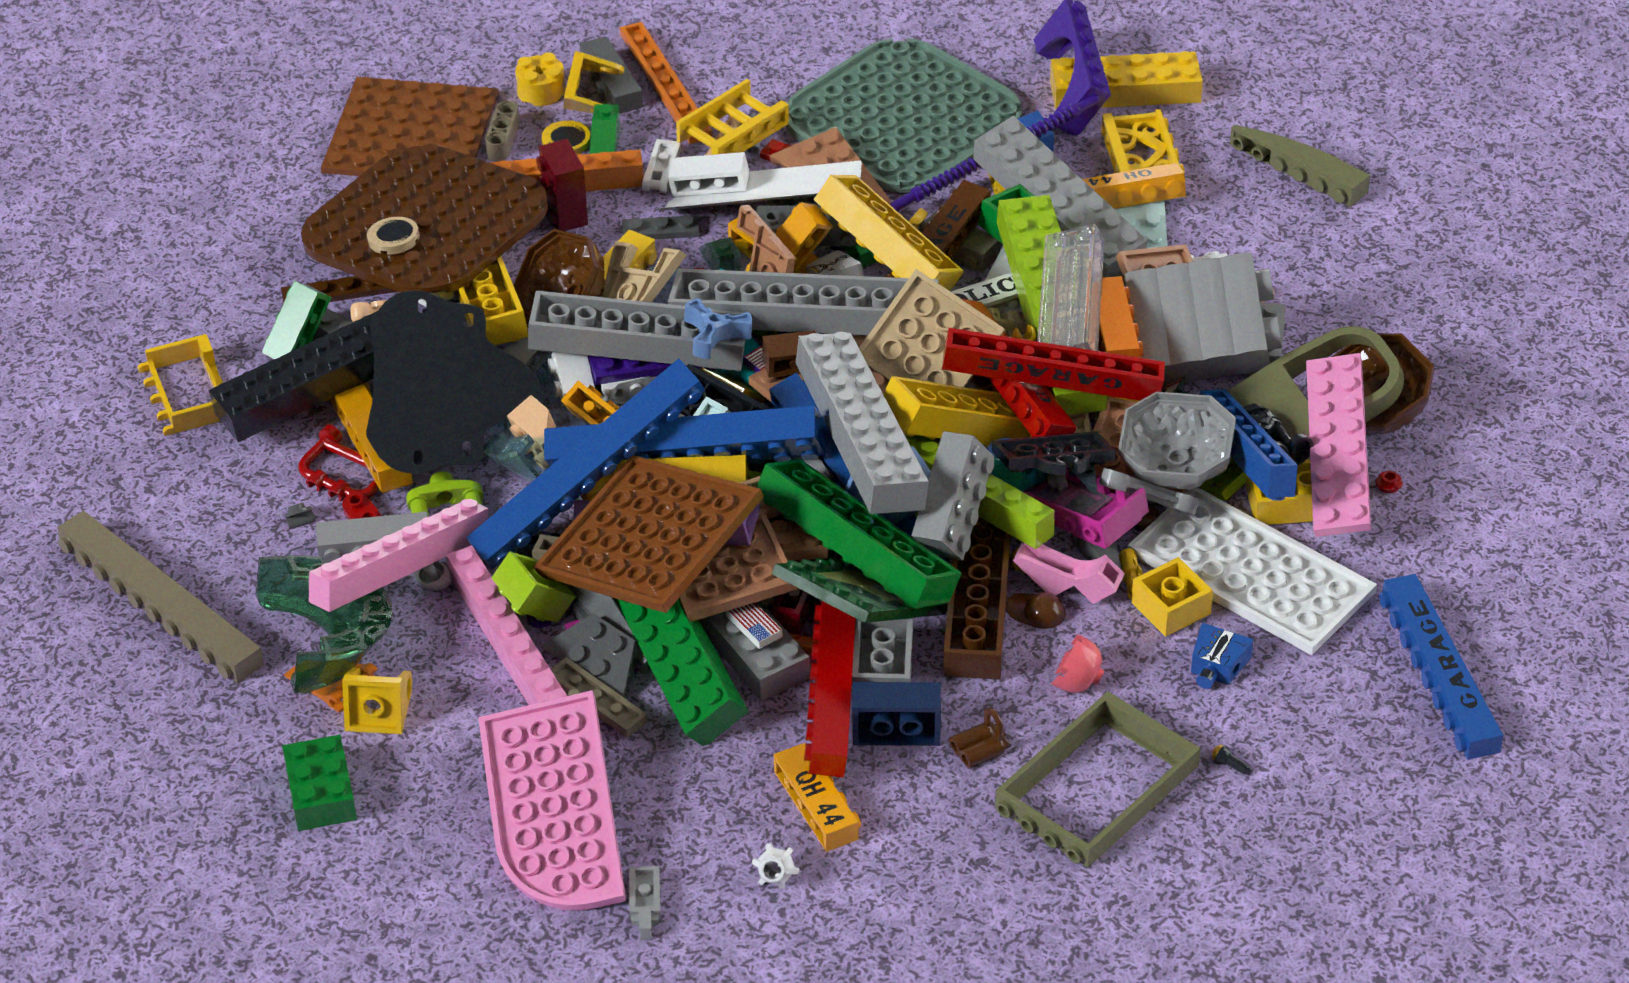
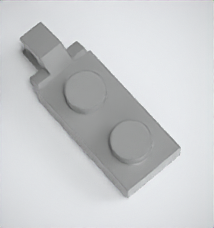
[629,866,661,940]

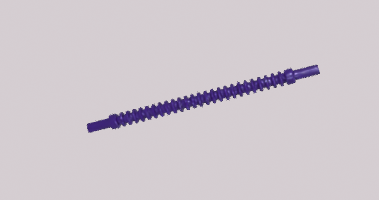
[890,95,1100,211]

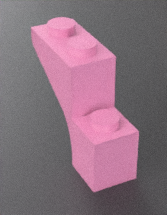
[1013,542,1125,604]

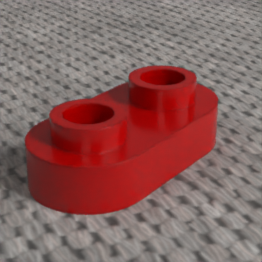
[342,493,382,519]

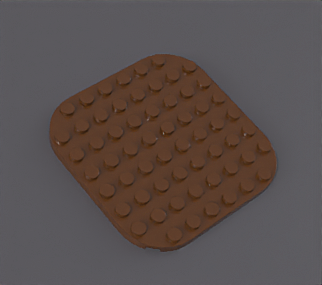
[301,143,548,293]

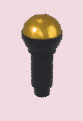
[1211,744,1254,776]

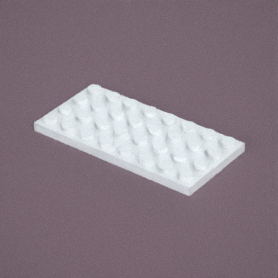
[1128,487,1377,655]

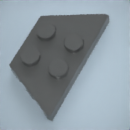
[541,613,639,700]

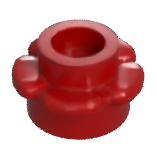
[1375,471,1403,494]

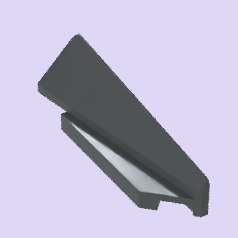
[565,583,649,674]

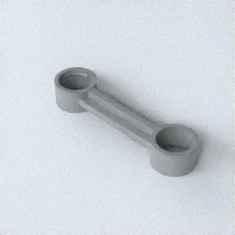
[1099,468,1200,515]

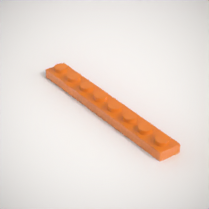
[619,22,712,144]

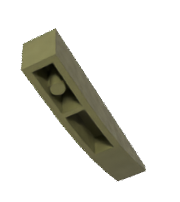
[1230,125,1370,207]

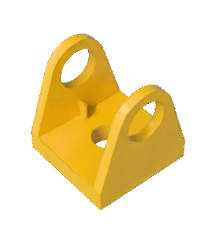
[563,51,625,114]
[342,668,412,734]

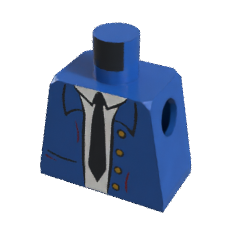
[1191,623,1254,689]

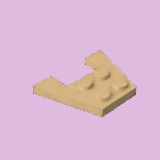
[601,241,686,303]

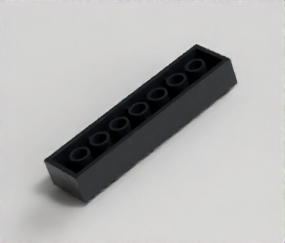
[208,312,376,442]

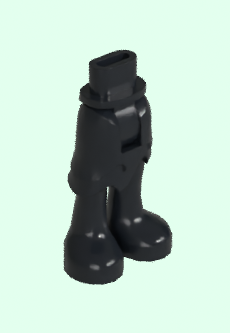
[1243,403,1314,466]

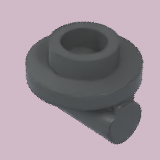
[284,502,316,529]

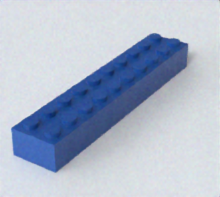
[544,405,826,466]

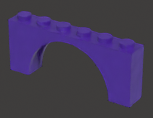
[1033,0,1111,135]

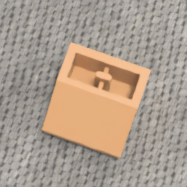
[507,395,557,470]

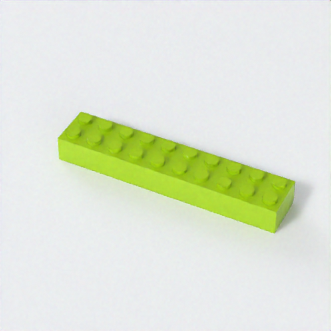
[997,195,1108,415]

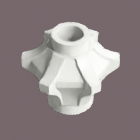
[752,843,800,889]

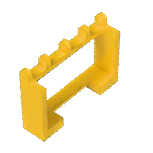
[137,334,223,436]

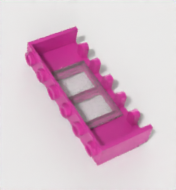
[991,467,1149,549]

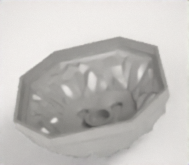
[1118,392,1236,490]

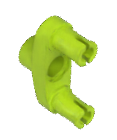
[406,471,484,517]

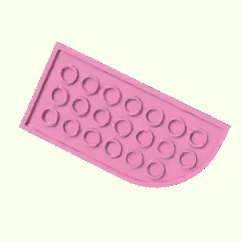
[478,690,626,910]

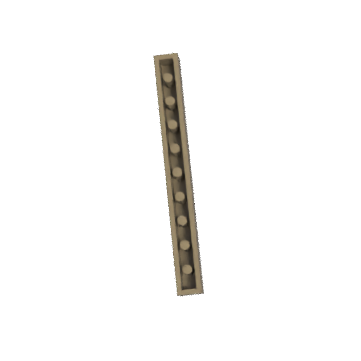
[57,510,264,683]

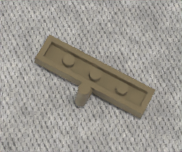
[551,657,648,738]

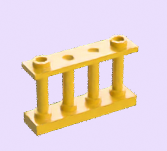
[676,79,789,155]

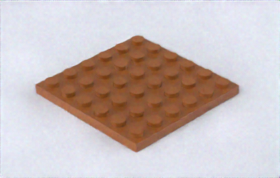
[321,76,499,176]
[533,455,764,613]

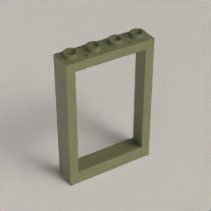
[995,691,1201,868]

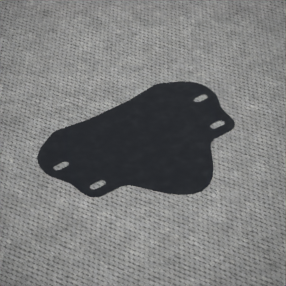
[366,291,541,474]

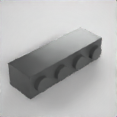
[579,36,643,114]

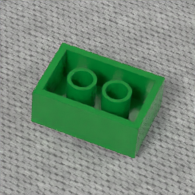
[282,734,357,831]

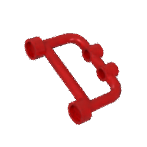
[298,424,380,501]

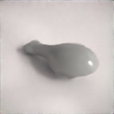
[414,561,452,591]

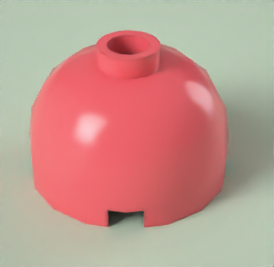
[1051,634,1104,693]

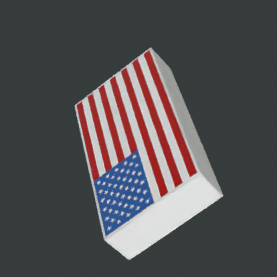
[726,603,783,649]

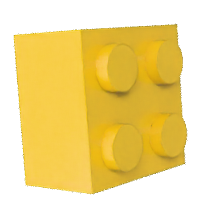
[1131,557,1213,637]

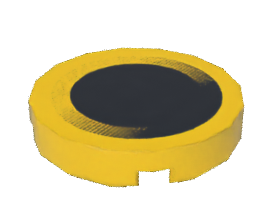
[542,120,590,154]

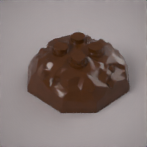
[513,229,606,328]
[1332,333,1435,435]

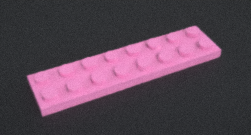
[1306,353,1371,537]

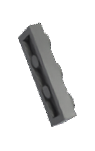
[622,215,699,240]

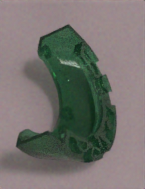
[255,555,393,694]

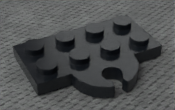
[992,431,1116,475]

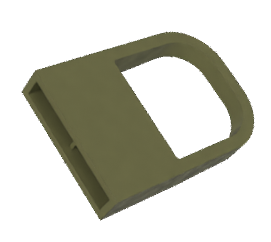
[1227,326,1404,459]

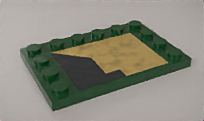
[772,557,948,623]

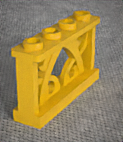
[1101,109,1184,173]

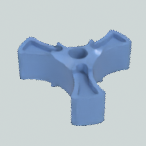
[684,298,752,359]

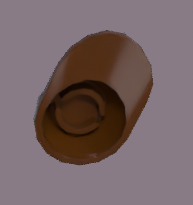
[1006,593,1066,629]

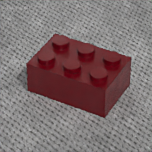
[536,139,588,231]

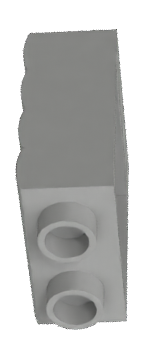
[1125,253,1282,387]

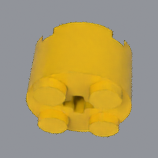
[515,52,566,106]

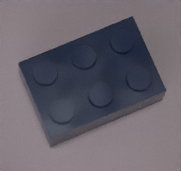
[852,682,941,746]

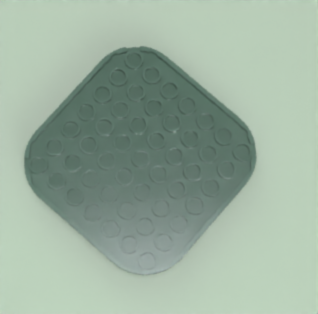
[786,38,1022,193]

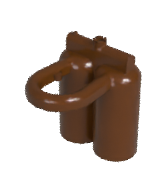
[949,707,1011,769]

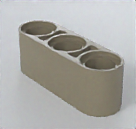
[486,101,520,162]

